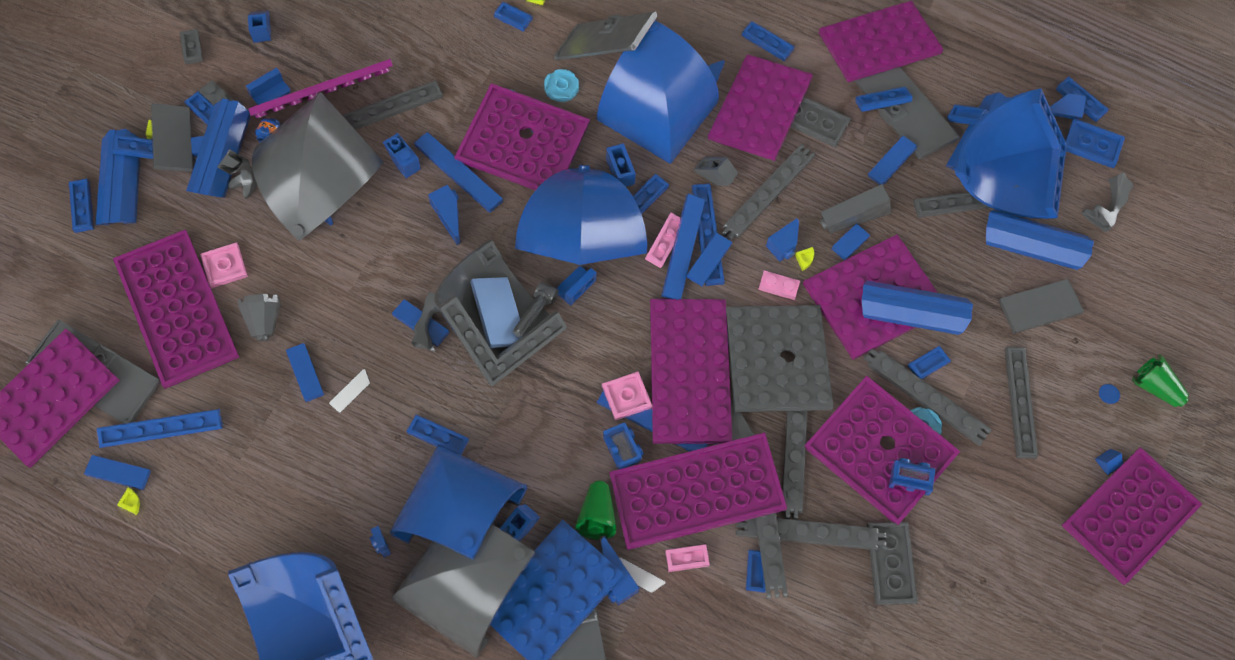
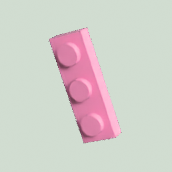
[645,213,680,268]

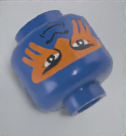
[255,118,280,142]

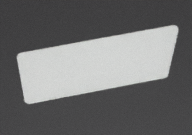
[329,369,370,412]
[620,558,665,593]

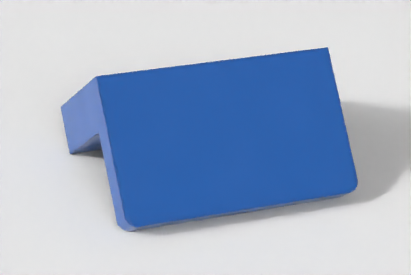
[246,68,291,105]
[557,266,597,306]

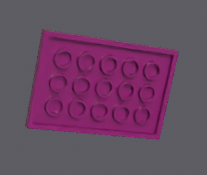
[819,0,943,83]
[708,54,813,161]
[0,329,120,468]
[1061,447,1202,585]

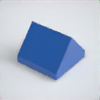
[1095,449,1123,475]

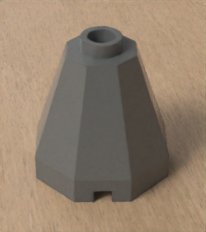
[238,294,281,341]

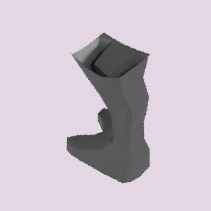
[217,149,257,199]
[1082,172,1133,232]
[411,292,441,352]

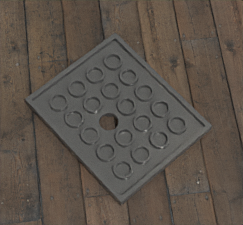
[726,305,833,412]

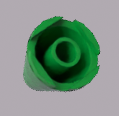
[1132,354,1189,407]
[575,481,617,540]

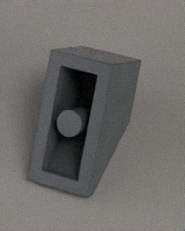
[693,157,738,186]

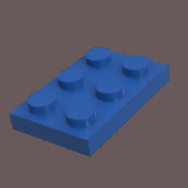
[1065,118,1125,169]

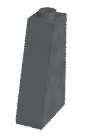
[820,184,891,234]

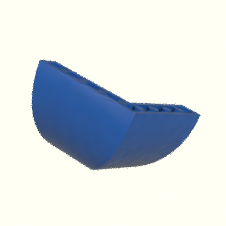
[597,20,719,164]
[955,88,1067,219]
[515,165,647,265]
[390,445,528,560]
[228,552,373,660]

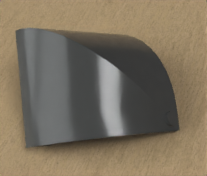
[252,91,384,241]
[434,240,568,387]
[392,525,535,658]

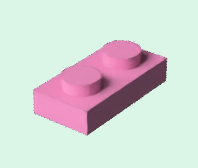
[758,271,800,300]
[665,544,710,572]

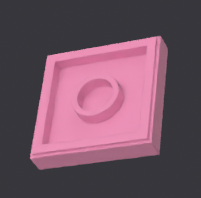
[200,242,248,289]
[602,372,652,421]

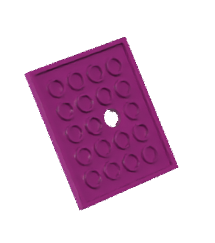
[454,83,590,190]
[803,234,938,360]
[804,376,960,525]

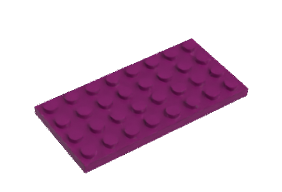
[248,59,393,118]
[113,229,240,389]
[650,299,732,444]
[609,433,787,550]

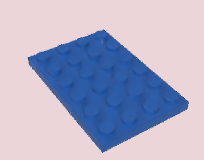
[490,520,624,660]

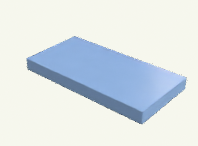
[470,277,525,348]

